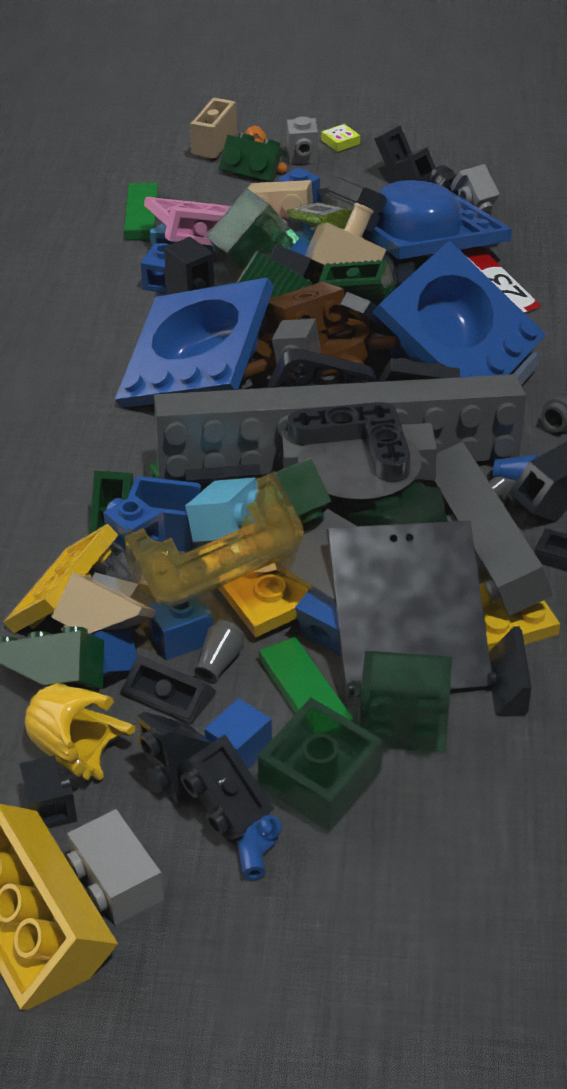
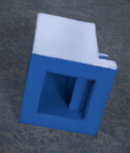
[103,495,166,558]

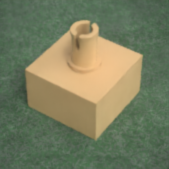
[305,203,386,270]

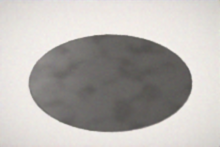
[298,437,421,499]

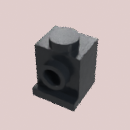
[19,755,78,829]

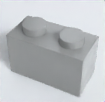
[65,809,164,926]

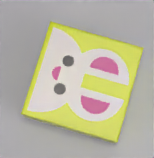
[321,124,360,152]

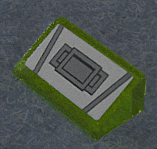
[286,202,350,229]

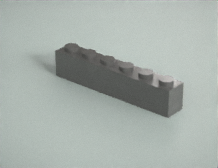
[424,441,553,616]

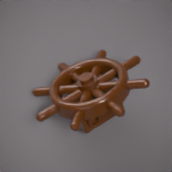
[242,282,400,380]

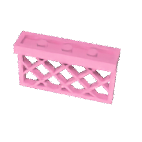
[144,197,288,251]

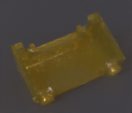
[125,472,304,607]

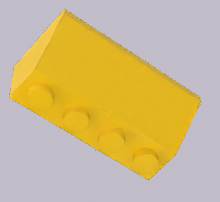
[0,804,118,1010]

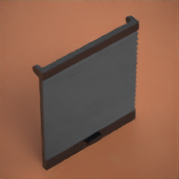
[327,521,496,698]

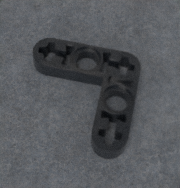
[266,348,378,388]
[288,402,410,481]

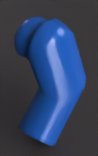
[238,815,282,881]

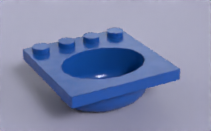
[364,180,512,259]
[373,240,546,377]
[115,278,274,408]

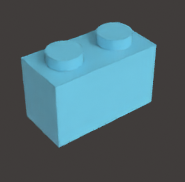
[185,477,261,542]

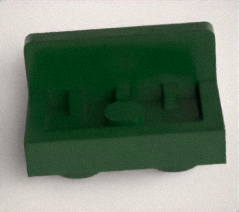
[218,132,288,182]

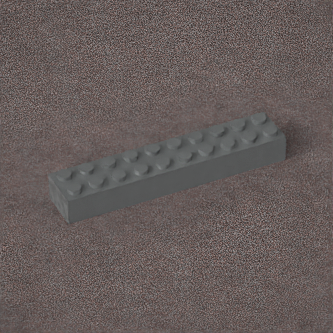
[154,374,526,480]

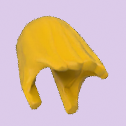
[24,683,136,781]

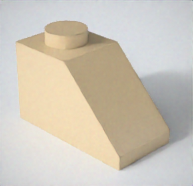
[52,572,156,634]

